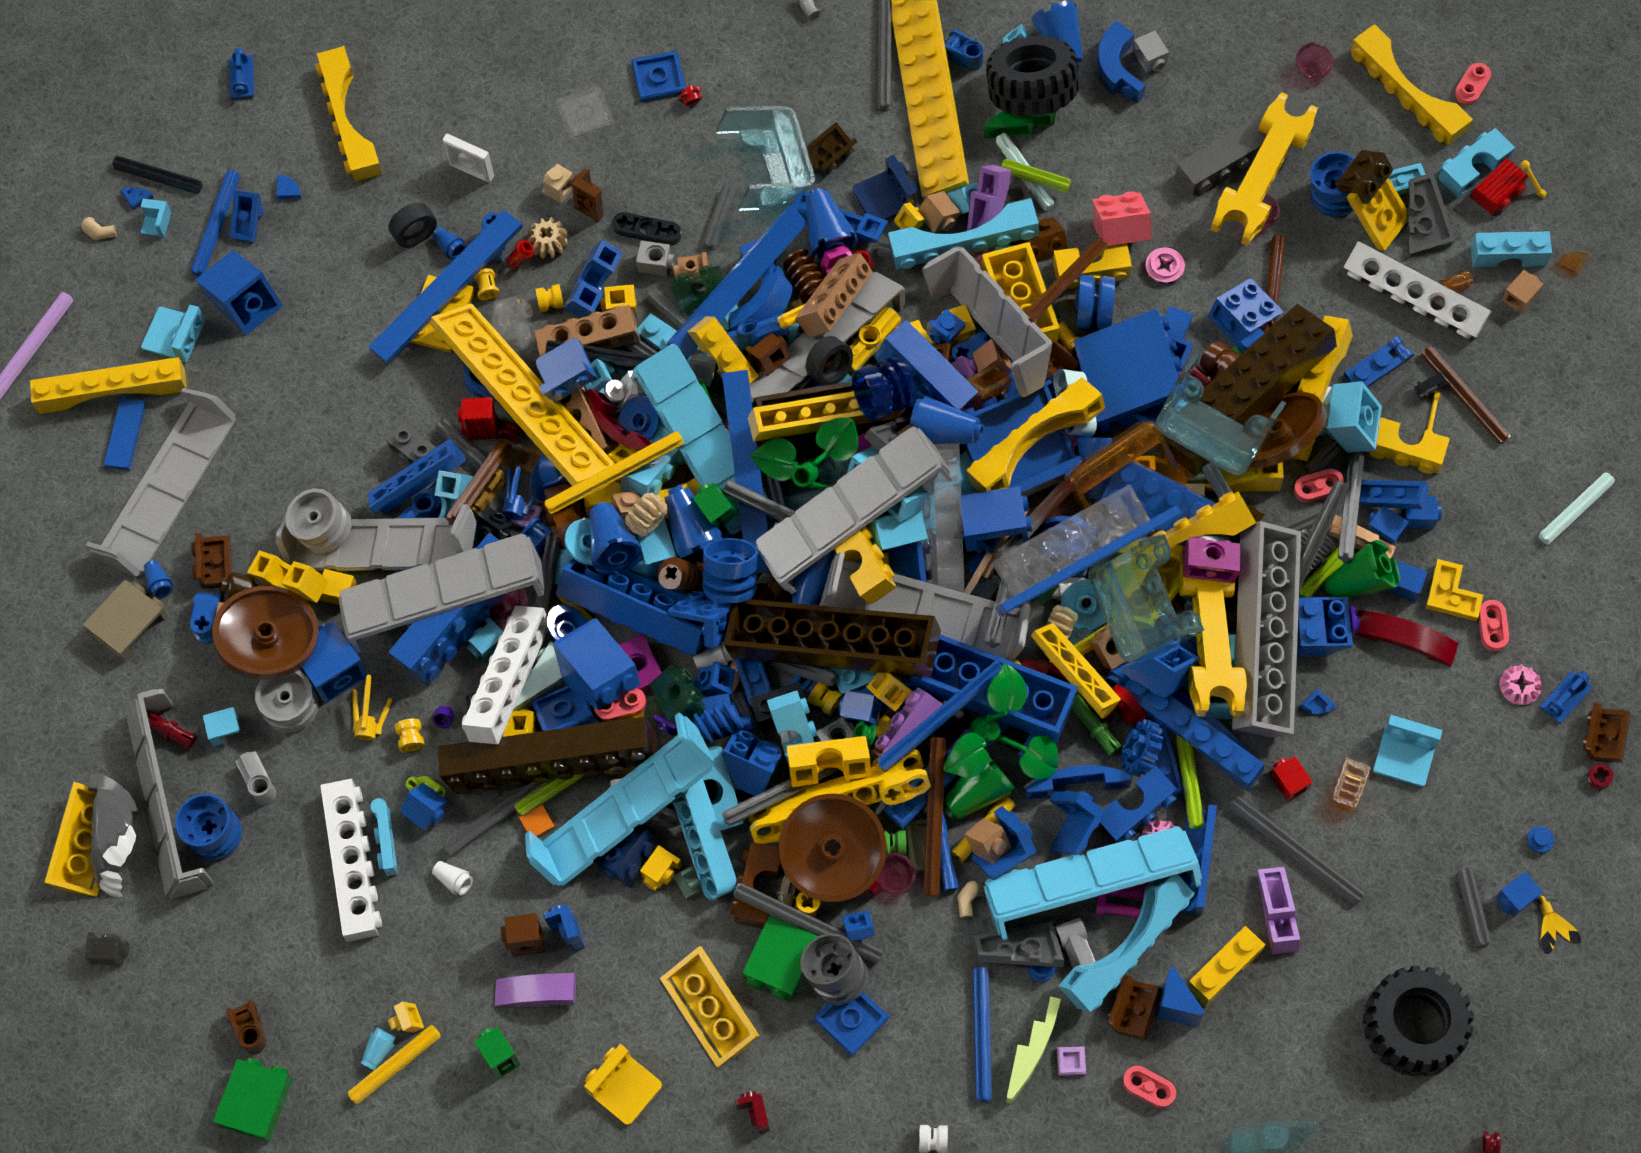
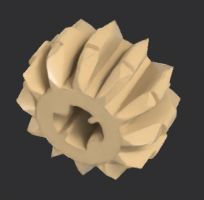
[527,217,568,260]
[625,492,668,537]
[1046,605,1078,639]

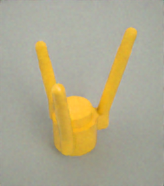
[352,675,393,740]

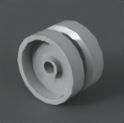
[285,488,352,554]
[255,670,319,733]

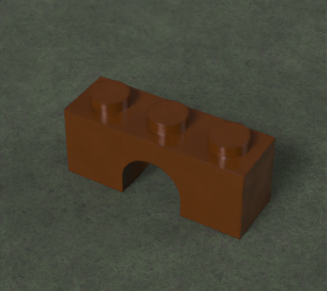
[730,841,781,929]

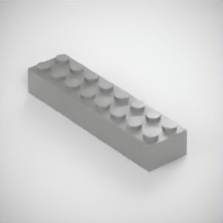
[1232,521,1301,738]

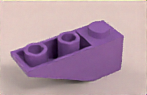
[872,688,943,757]

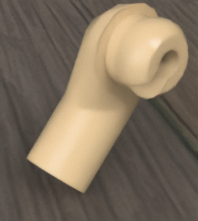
[81,217,117,240]
[957,881,984,919]

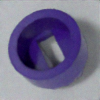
[432,706,454,728]

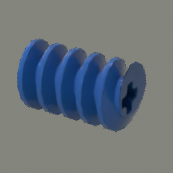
[693,700,744,744]

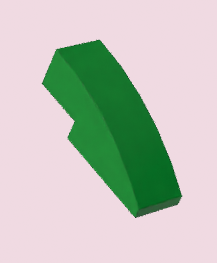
[984,112,1056,138]

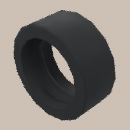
[388,202,437,248]
[805,336,853,386]

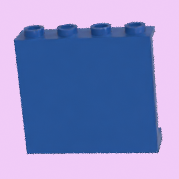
[1074,308,1189,434]
[963,380,1085,492]

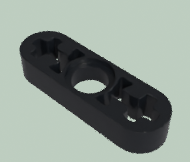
[612,212,682,246]

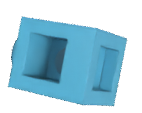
[467,617,503,662]

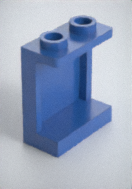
[959,486,1032,552]

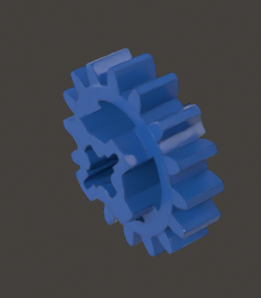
[1120,719,1163,777]

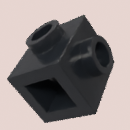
[474,508,513,544]
[933,701,972,745]

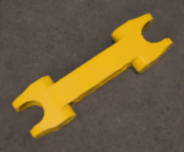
[1211,92,1318,246]
[1177,551,1247,717]
[748,749,931,844]

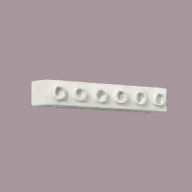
[1344,241,1492,339]
[462,606,548,745]
[320,779,382,942]

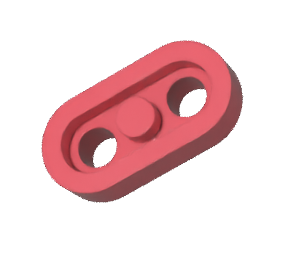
[1455,63,1491,105]
[1294,469,1344,503]
[1478,600,1509,652]
[594,688,646,722]
[1123,1066,1176,1108]

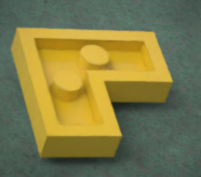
[1425,559,1483,621]

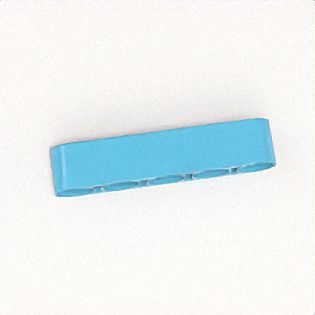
[673,778,737,900]

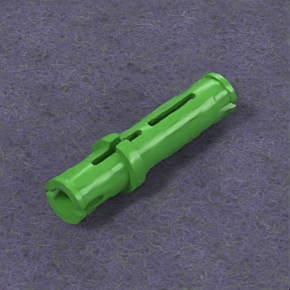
[1072,693,1122,756]

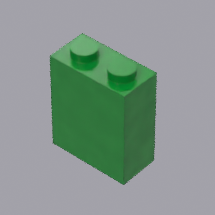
[742,915,818,1001]
[213,1058,293,1142]

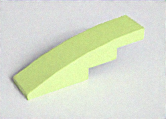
[1006,996,1061,1104]

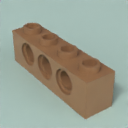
[795,253,873,337]
[535,305,640,357]
[559,386,619,456]

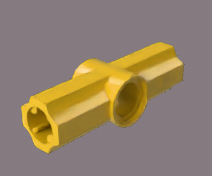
[849,307,901,374]

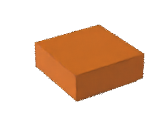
[519,805,555,838]

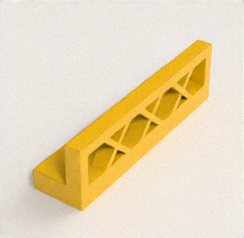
[1031,623,1121,718]

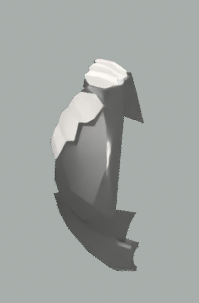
[88,774,138,897]

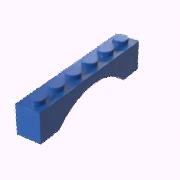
[1124,679,1264,792]

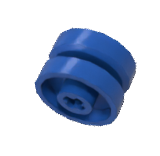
[1074,275,1115,330]

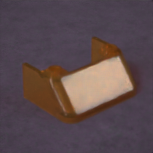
[1064,421,1181,528]

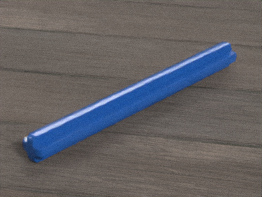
[876,661,1002,772]

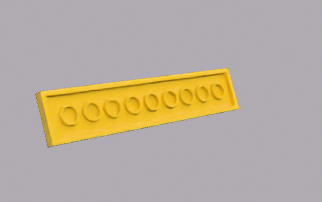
[891,0,969,200]
[430,303,615,486]

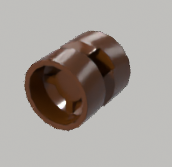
[1200,341,1240,378]

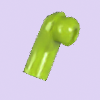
[406,776,446,797]

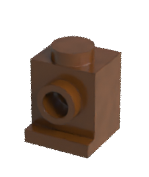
[746,333,791,376]

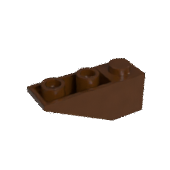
[542,482,583,549]

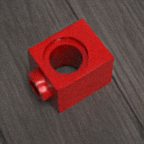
[1270,756,1313,802]

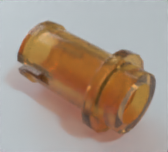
[1439,270,1473,291]

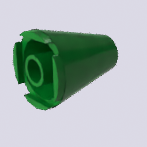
[1325,540,1400,598]
[943,757,1017,820]

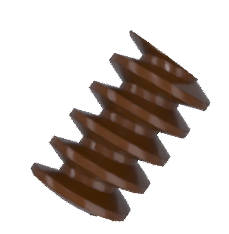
[783,249,823,304]
[658,557,705,593]

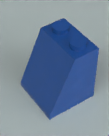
[196,250,283,336]
[553,618,641,710]
[301,621,368,704]

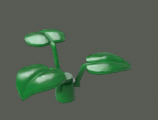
[750,417,858,490]
[943,664,1058,779]

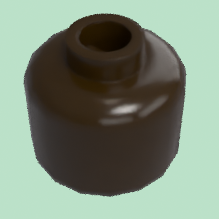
[219,572,259,602]

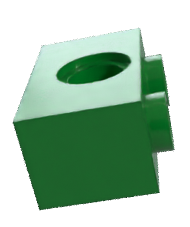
[693,483,740,528]
[474,1026,521,1080]

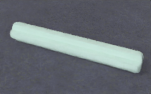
[996,133,1055,211]
[1539,473,1615,545]

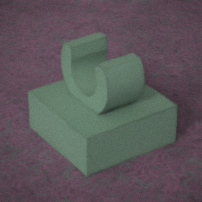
[673,864,702,900]

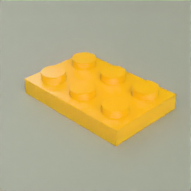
[1346,177,1408,251]
[410,275,475,353]

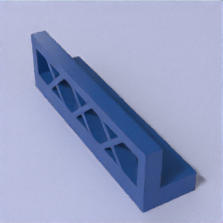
[368,439,466,515]
[1179,805,1217,916]

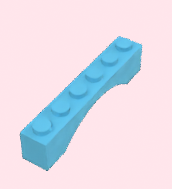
[888,198,1039,269]
[1058,874,1195,1012]

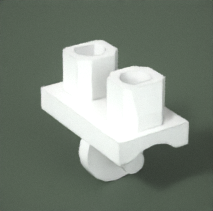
[604,371,646,412]

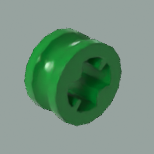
[852,721,876,747]

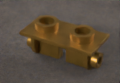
[470,469,506,517]

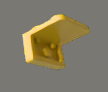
[584,1044,662,1125]

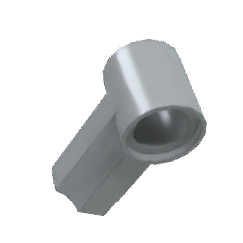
[235,751,276,805]
[1054,918,1095,969]

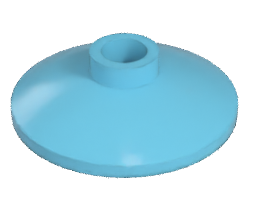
[564,519,594,566]
[1061,579,1113,630]

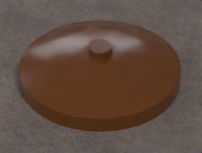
[1230,392,1327,468]
[212,586,319,680]
[778,793,886,902]

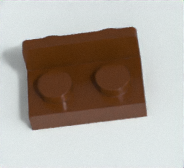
[571,167,604,222]

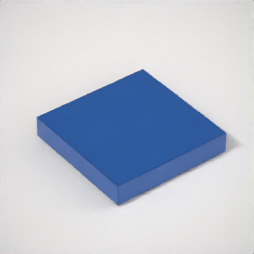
[631,51,686,102]
[531,686,596,731]
[813,992,890,1057]

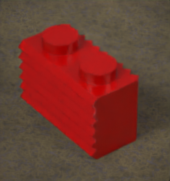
[1471,158,1529,216]
[457,397,498,441]

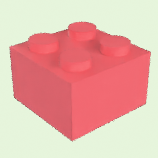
[1092,192,1152,246]

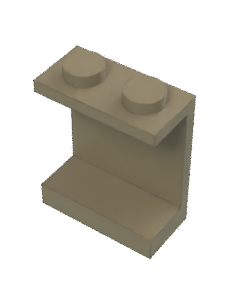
[83,580,168,662]

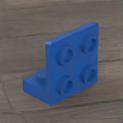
[1208,278,1283,348]
[668,591,733,648]

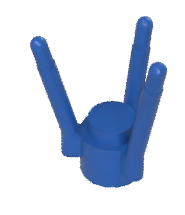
[502,466,536,520]

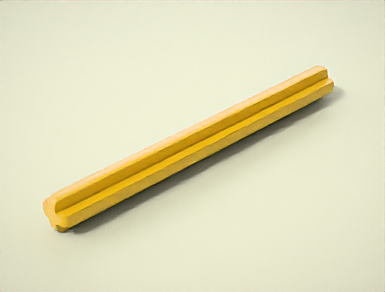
[544,431,684,514]

